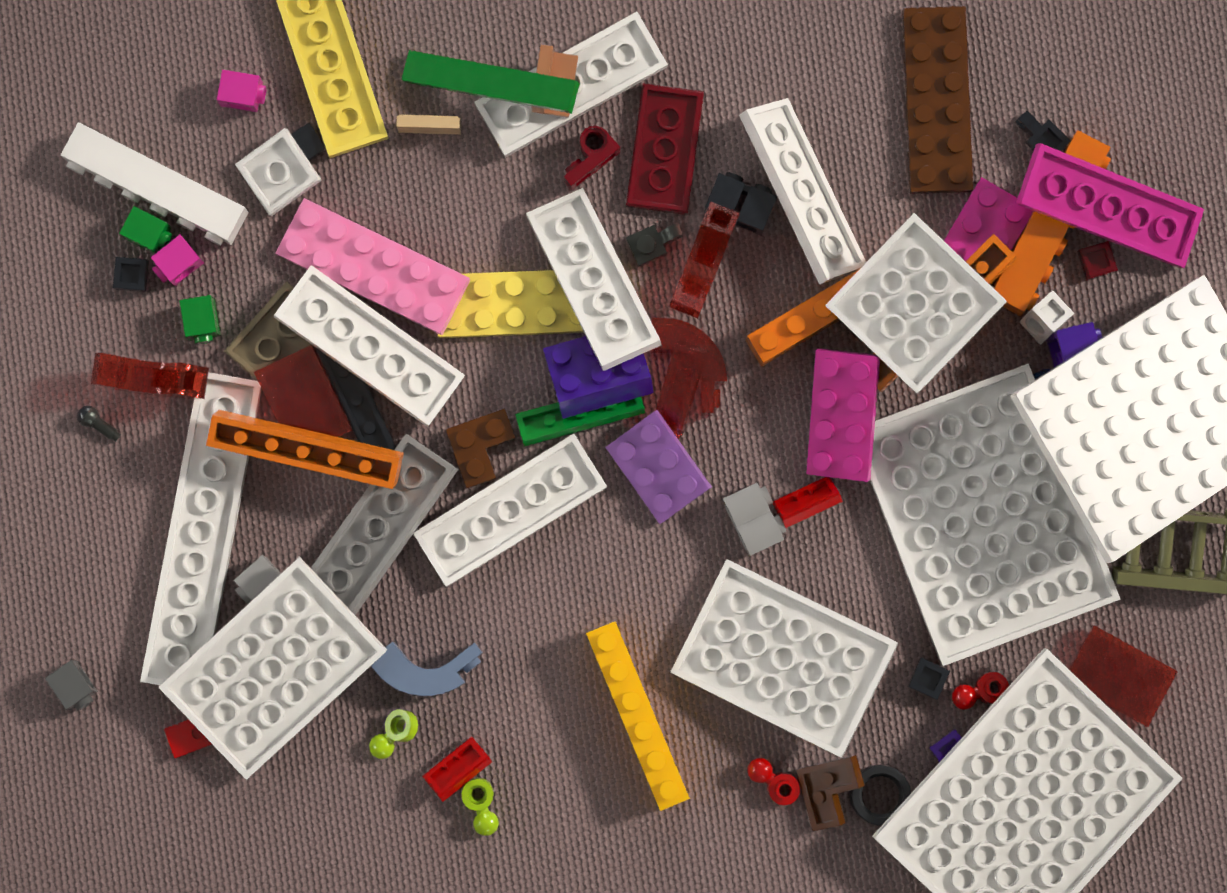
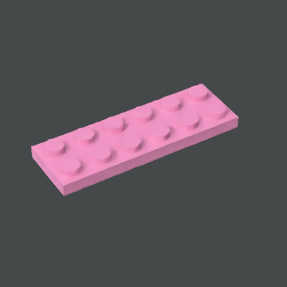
[276,198,470,335]

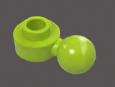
[369,709,418,759]
[461,777,499,836]

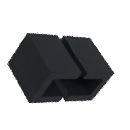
[704,172,777,236]

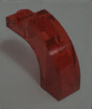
[669,202,740,319]
[651,318,727,416]
[91,353,209,399]

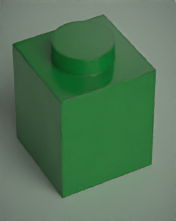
[119,206,172,254]
[179,295,221,345]

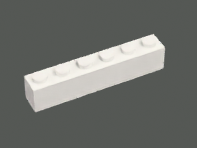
[61,122,249,246]

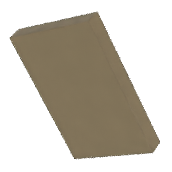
[224,281,314,394]

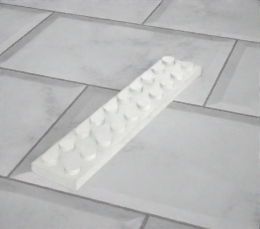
[140,371,262,685]

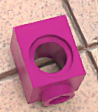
[217,69,266,112]
[151,234,204,286]

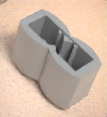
[722,483,787,556]

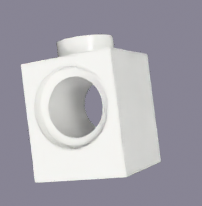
[1020,291,1074,345]

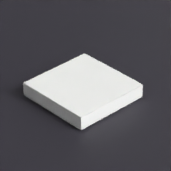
[235,128,321,216]

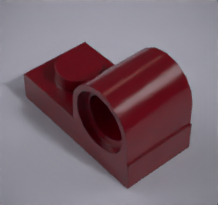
[564,125,620,191]

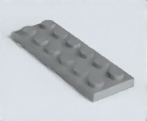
[311,434,458,615]

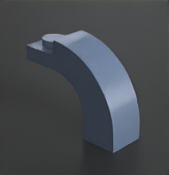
[371,642,483,696]

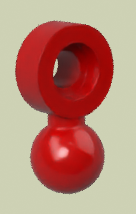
[952,672,1009,710]
[747,758,800,805]

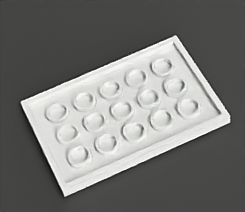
[159,557,387,780]
[670,559,898,758]

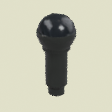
[77,405,121,442]

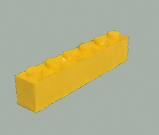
[586,621,690,811]

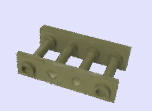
[1112,509,1227,594]

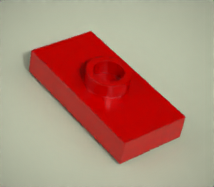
[772,477,843,528]
[164,719,213,759]
[422,736,492,802]

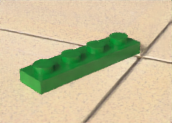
[515,397,645,446]

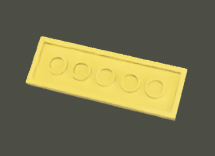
[276,0,389,158]
[438,270,584,338]

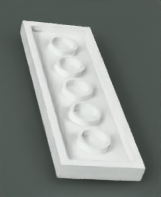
[474,12,668,158]
[739,98,866,285]
[526,188,661,371]
[274,265,465,427]
[413,434,607,587]

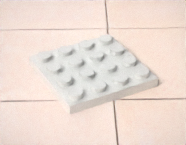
[825,213,1007,394]

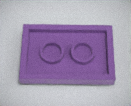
[605,410,712,524]

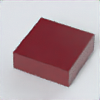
[1077,241,1118,281]

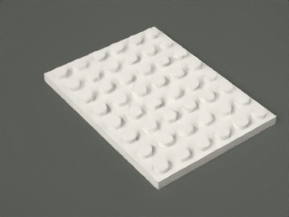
[1010,275,1227,564]
[870,363,1120,666]
[872,648,1183,893]

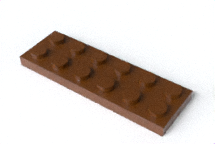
[902,6,973,194]

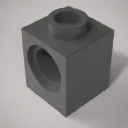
[45,660,98,711]

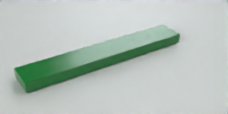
[401,50,580,114]

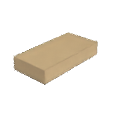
[397,115,461,135]

